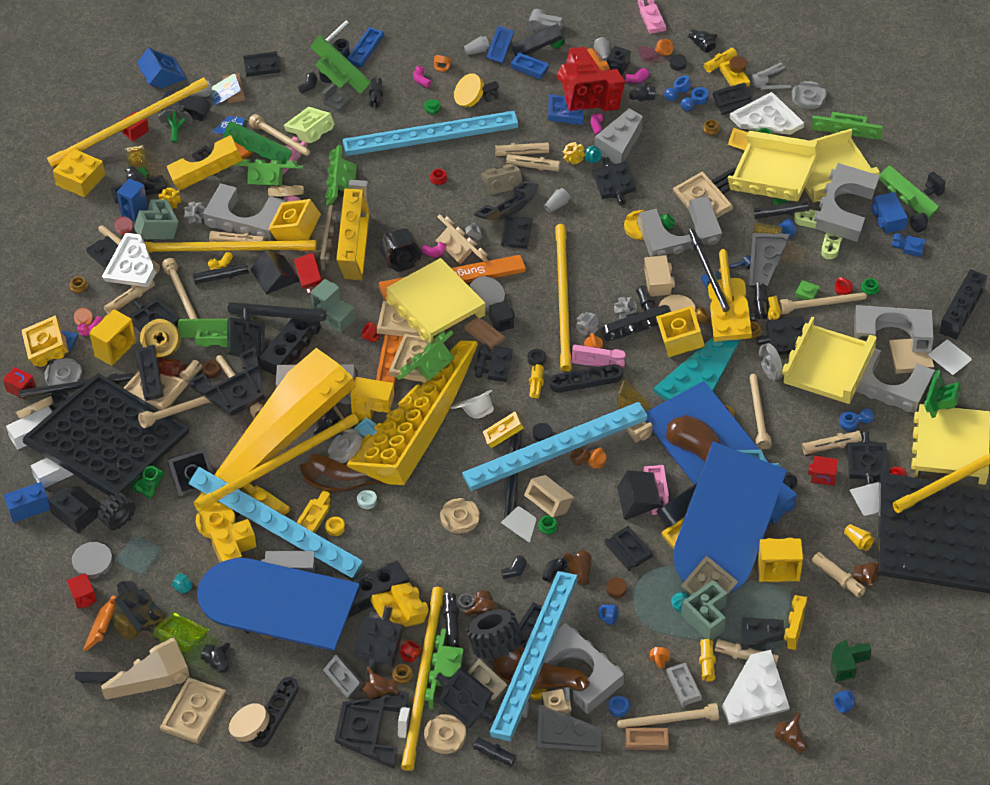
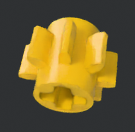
[563,142,585,165]
[158,188,181,209]

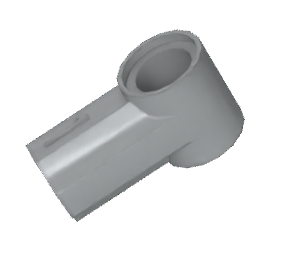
[527,9,563,31]

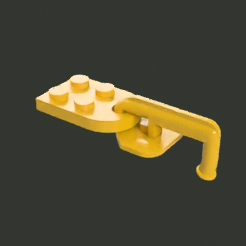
[708,249,752,342]

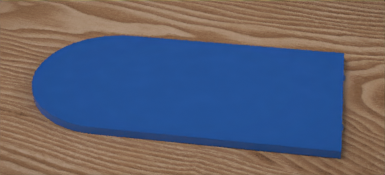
[646,381,769,484]
[673,441,787,594]
[198,558,360,651]

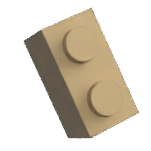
[644,255,675,296]
[524,475,574,517]

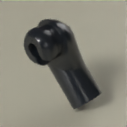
[298,72,317,94]
[501,555,527,579]
[542,557,568,582]

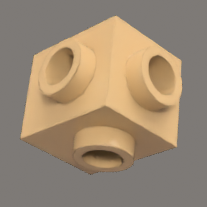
[542,689,572,715]

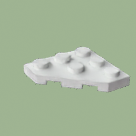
[730,92,804,135]
[102,233,156,287]
[722,650,790,725]

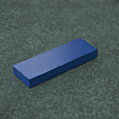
[347,27,385,68]

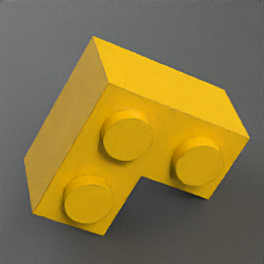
[350,377,394,421]
[210,519,257,562]

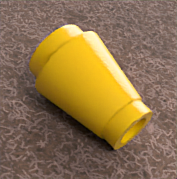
[844,524,875,551]

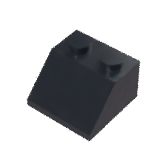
[48,487,102,534]

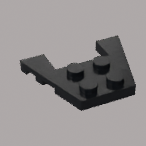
[189,347,265,416]
[335,692,409,768]

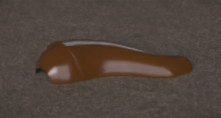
[666,415,722,462]
[300,454,390,493]
[494,646,590,691]

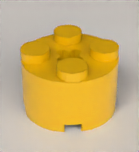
[140,319,181,358]

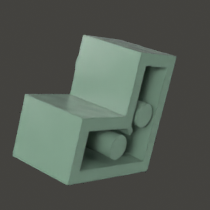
[134,199,179,240]
[310,279,356,333]
[681,580,727,641]

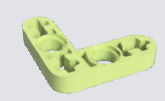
[794,209,843,259]

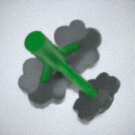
[158,102,193,143]

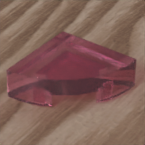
[637,46,659,62]

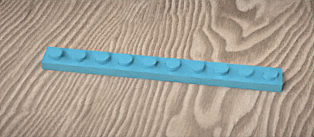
[342,111,518,156]
[462,402,647,491]
[189,467,364,579]
[490,571,578,741]

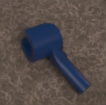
[729,255,751,269]

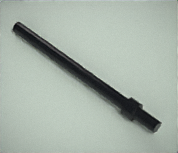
[688,229,730,312]
[18,373,133,398]

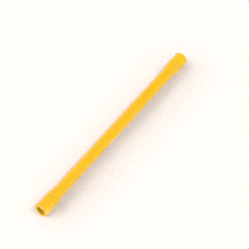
[47,77,209,167]
[555,224,572,371]
[145,240,317,253]
[194,413,359,512]
[893,453,990,513]
[401,587,445,771]

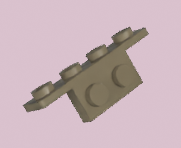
[305,205,337,270]

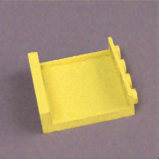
[804,129,880,203]
[728,131,819,202]
[386,258,485,343]
[782,317,877,404]
[911,404,990,485]

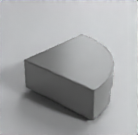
[465,222,483,240]

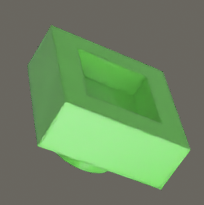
[795,280,820,300]

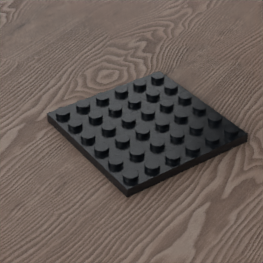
[23,373,189,496]
[877,472,990,594]

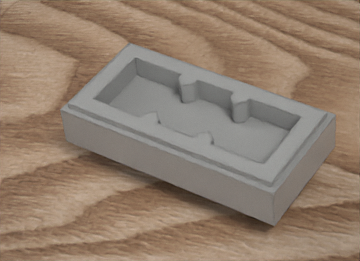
[666,663,702,706]

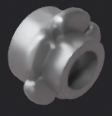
[456,593,475,613]

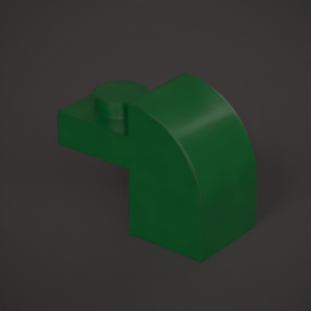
[830,640,872,682]

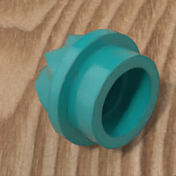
[584,146,602,163]
[171,572,192,593]
[671,591,690,612]

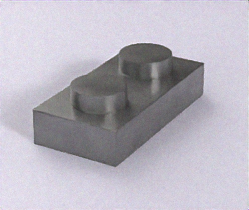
[323,655,365,699]

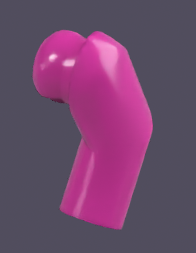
[413,66,432,88]
[625,68,649,84]
[590,113,603,135]
[421,242,447,258]
[77,316,103,336]

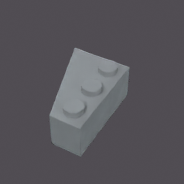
[595,108,643,164]

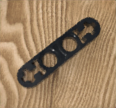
[601,305,672,341]
[550,364,623,393]
[251,677,299,748]

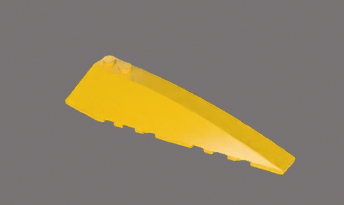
[347,340,478,485]
[197,348,355,503]

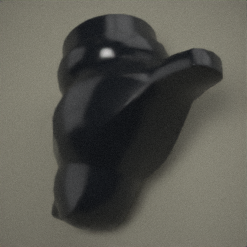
[687,29,717,53]
[629,82,656,102]
[124,166,155,188]
[313,406,341,435]
[201,642,230,673]

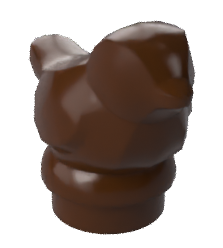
[563,550,592,585]
[854,562,879,588]
[465,591,499,616]
[361,666,398,700]
[775,713,807,755]

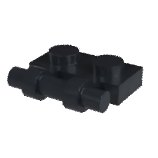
[474,344,513,382]

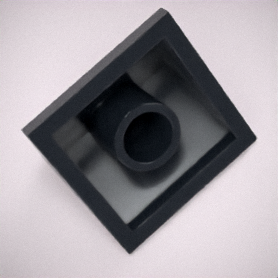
[251,250,299,295]
[167,447,214,497]
[617,470,661,520]

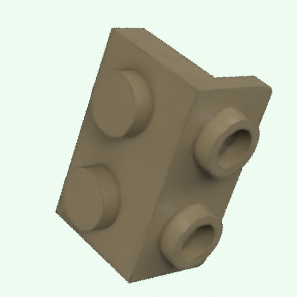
[481,164,523,195]
[468,659,509,705]

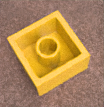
[53,149,105,198]
[268,199,321,241]
[656,305,705,357]
[89,309,136,366]
[757,538,803,582]

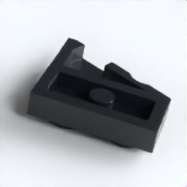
[742,617,784,650]

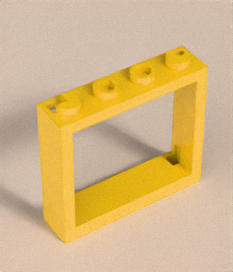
[337,189,370,280]

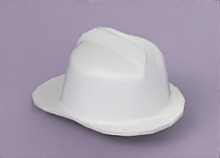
[450,390,494,418]

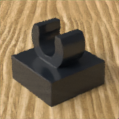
[482,81,499,102]
[924,171,946,196]

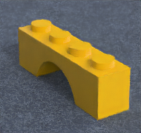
[167,135,243,190]

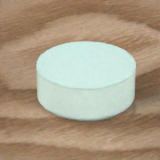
[357,490,377,509]

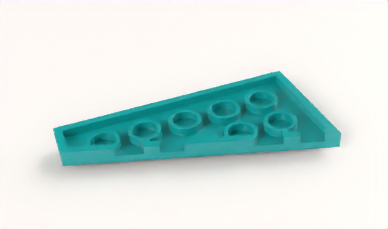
[653,337,742,401]

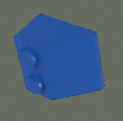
[137,47,187,88]

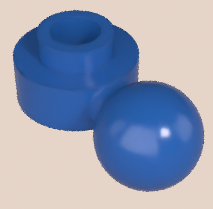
[664,75,692,101]
[681,87,709,111]
[839,408,874,431]

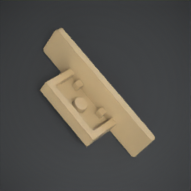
[436,214,489,264]

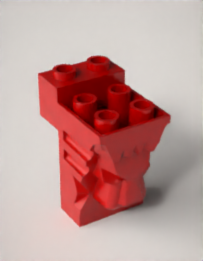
[557,47,625,112]

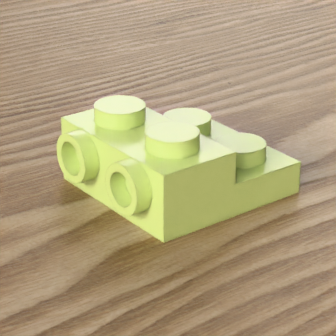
[284,107,335,143]

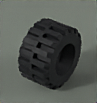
[466,609,523,659]

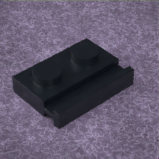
[243,51,280,77]
[712,82,753,115]
[501,216,533,249]
[86,235,119,269]
[605,526,653,571]

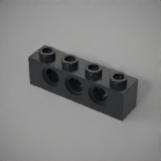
[939,269,988,340]
[259,307,321,376]
[347,560,410,619]

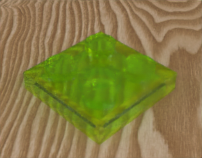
[153,612,209,653]

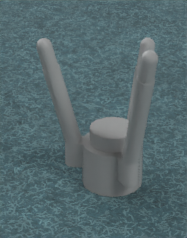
[751,63,791,91]

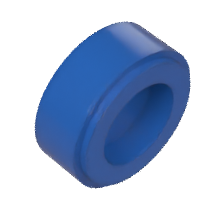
[608,696,629,717]

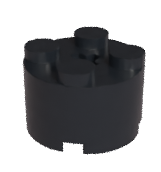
[380,228,422,272]

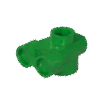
[132,466,165,500]

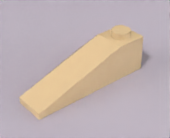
[101,637,190,700]

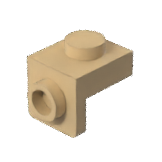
[626,421,653,443]

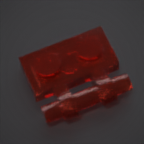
[137,356,186,377]

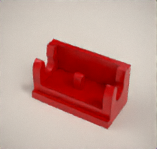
[294,253,323,294]

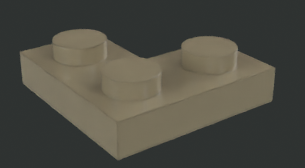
[680,556,738,596]

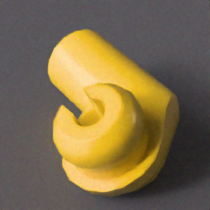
[208,252,233,270]
[768,295,781,321]

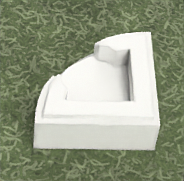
[398,707,410,738]

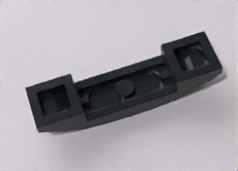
[474,181,538,220]

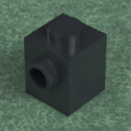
[607,46,631,75]
[489,301,515,332]

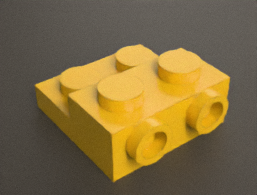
[21,315,69,367]
[370,582,428,627]

